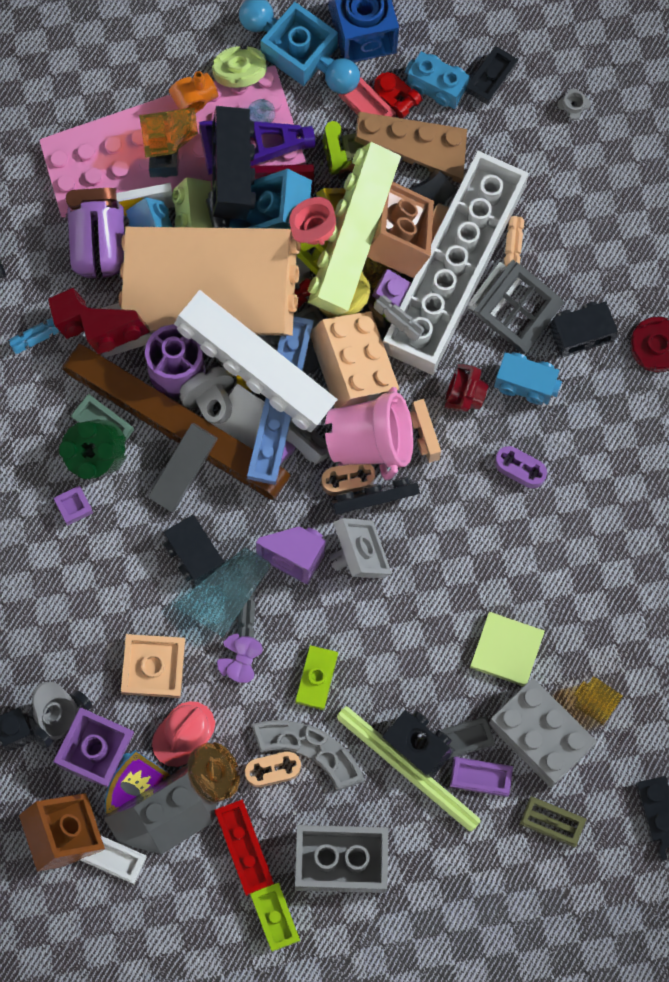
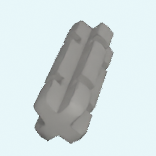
[374,295,424,341]

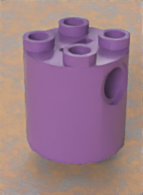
[145,324,205,400]

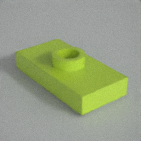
[295,645,339,710]

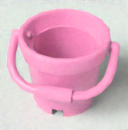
[325,387,414,480]

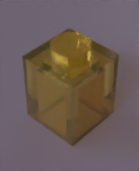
[574,676,623,726]

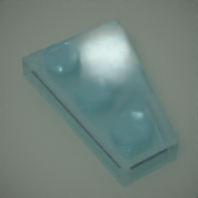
[173,547,271,638]

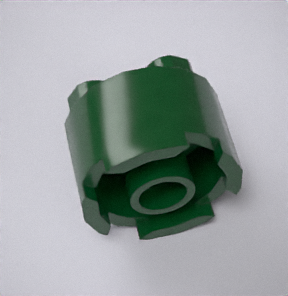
[59,419,126,479]

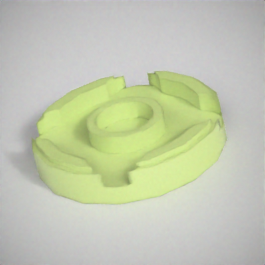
[212,46,267,88]

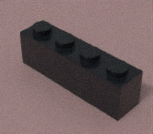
[212,106,256,220]

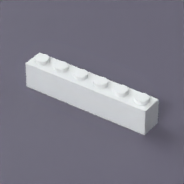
[174,290,338,432]

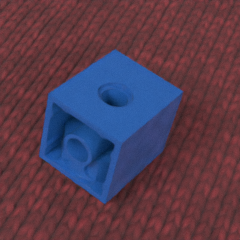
[328,0,399,62]

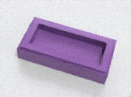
[449,757,513,797]

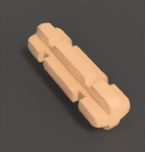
[504,216,524,266]

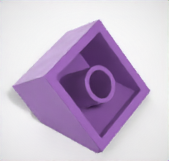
[256,526,325,585]
[53,707,134,787]

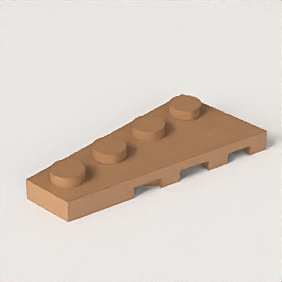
[355,112,467,184]

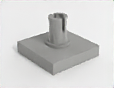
[329,518,392,579]

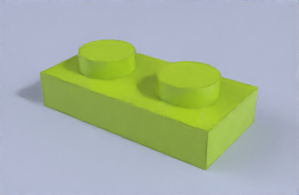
[250,883,300,952]

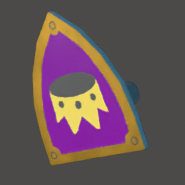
[105,750,171,813]

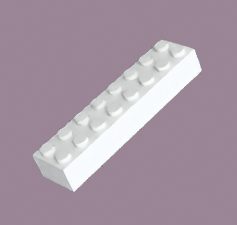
[383,151,529,375]

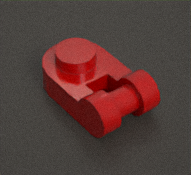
[374,72,423,119]

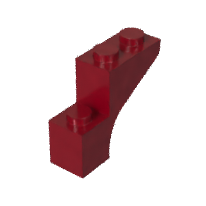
[48,288,150,355]

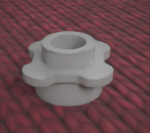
[558,89,591,120]

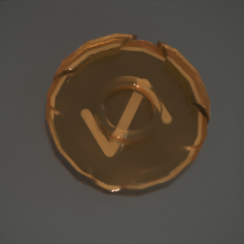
[188,742,240,803]

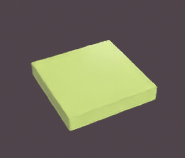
[470,612,545,687]

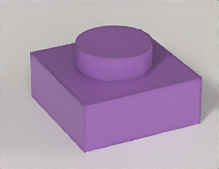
[372,269,412,307]
[54,485,93,526]

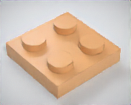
[121,634,185,698]

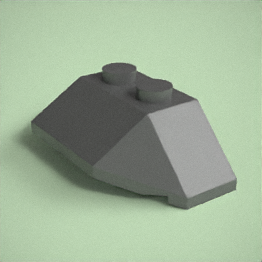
[103,764,217,855]

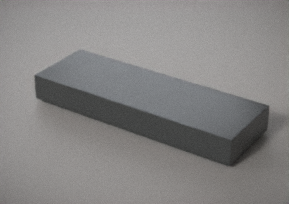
[148,423,218,512]

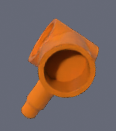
[169,71,219,117]

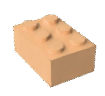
[311,311,399,408]

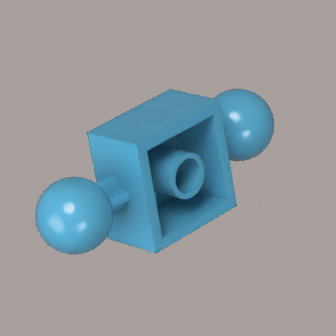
[239,0,360,94]

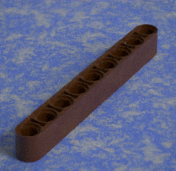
[61,344,291,500]

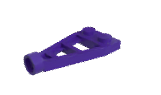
[199,120,315,175]

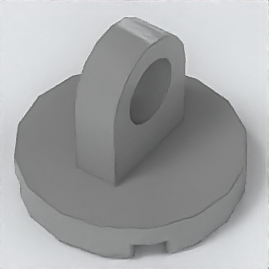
[179,367,234,423]

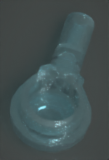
[248,99,275,123]

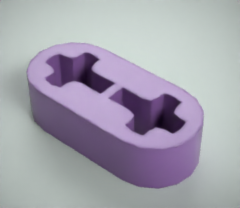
[495,446,547,489]

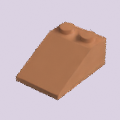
[367,182,434,278]

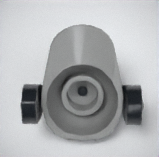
[28,682,93,748]

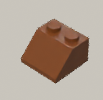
[19,793,105,872]

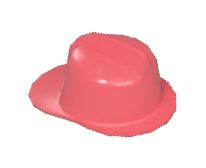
[289,197,336,246]
[152,701,215,767]

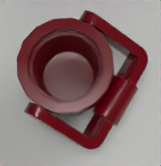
[444,364,488,412]

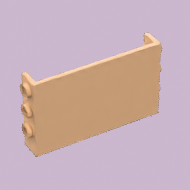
[119,227,301,336]

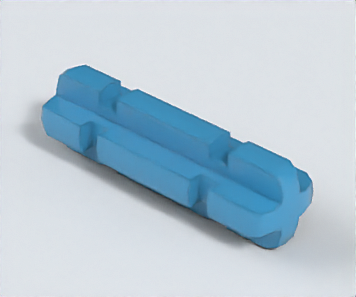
[9,317,60,354]

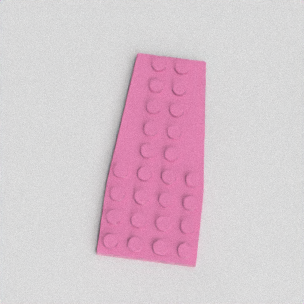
[40,65,306,217]

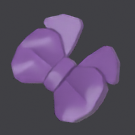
[217,633,263,683]

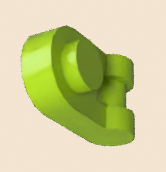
[322,121,347,175]

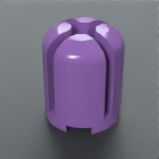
[67,201,124,278]

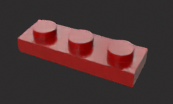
[214,799,274,896]

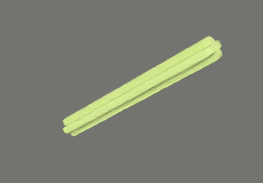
[337,706,481,832]

